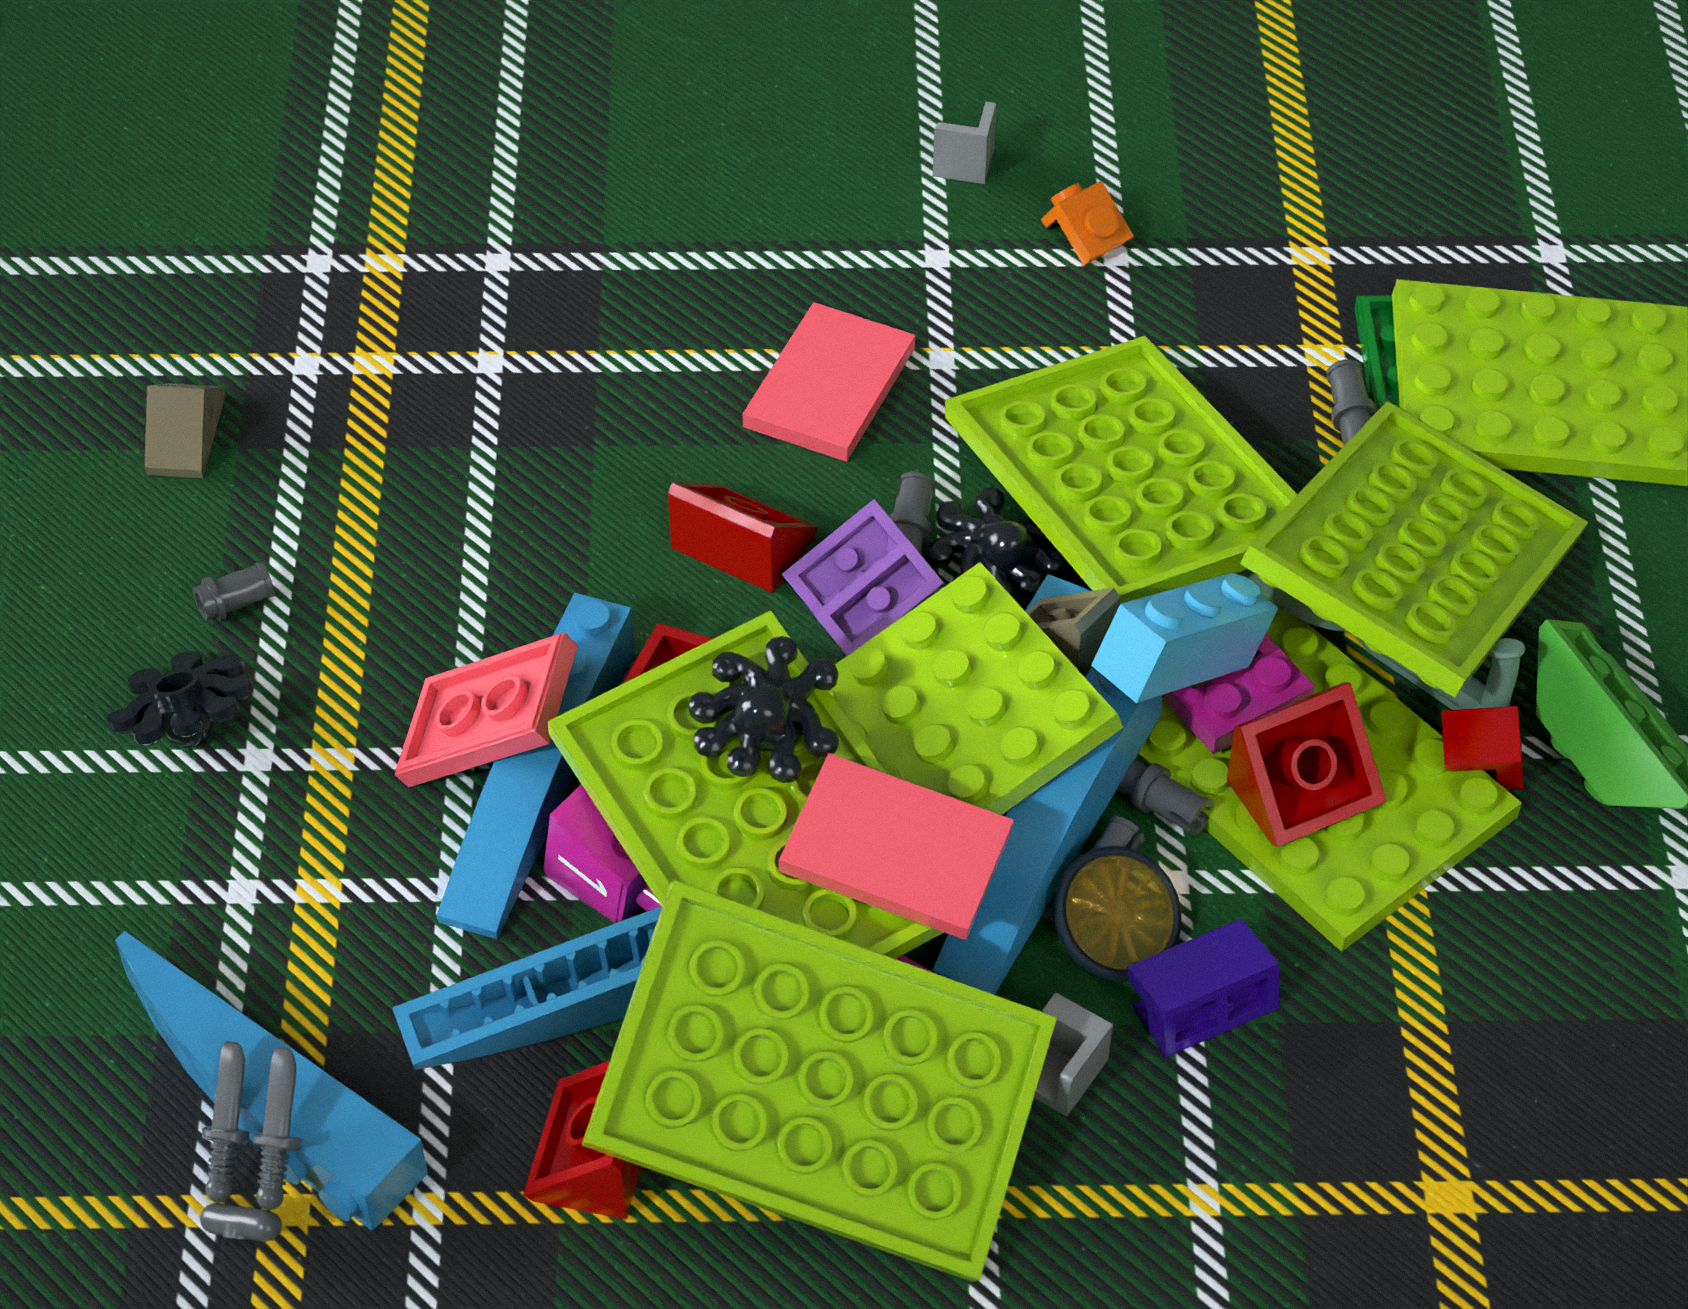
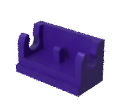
[1127,918,1279,1058]

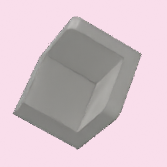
[933,102,997,184]
[1034,992,1113,1117]

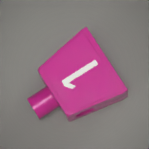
[543,784,661,923]

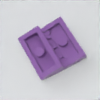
[782,499,945,656]

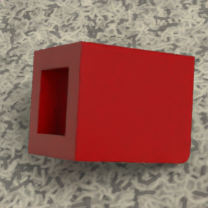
[1442,706,1524,790]

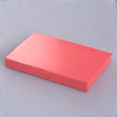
[743,302,915,462]
[395,632,578,787]
[778,753,1014,940]

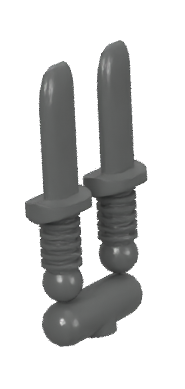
[200,1041,301,1242]

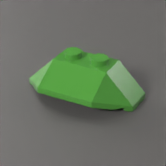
[1536,619,1688,809]

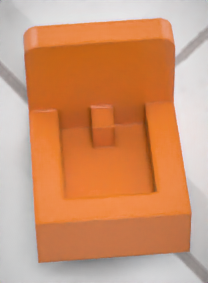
[1041,180,1134,266]

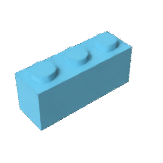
[1091,572,1278,703]

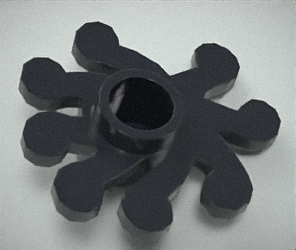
[926,488,1071,600]
[688,636,839,783]
[107,651,253,748]

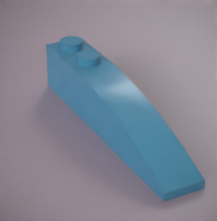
[437,592,635,939]
[932,666,1162,995]
[392,906,662,1070]
[115,931,428,1231]

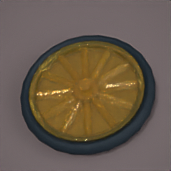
[1053,846,1182,981]

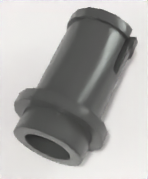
[193,561,275,622]

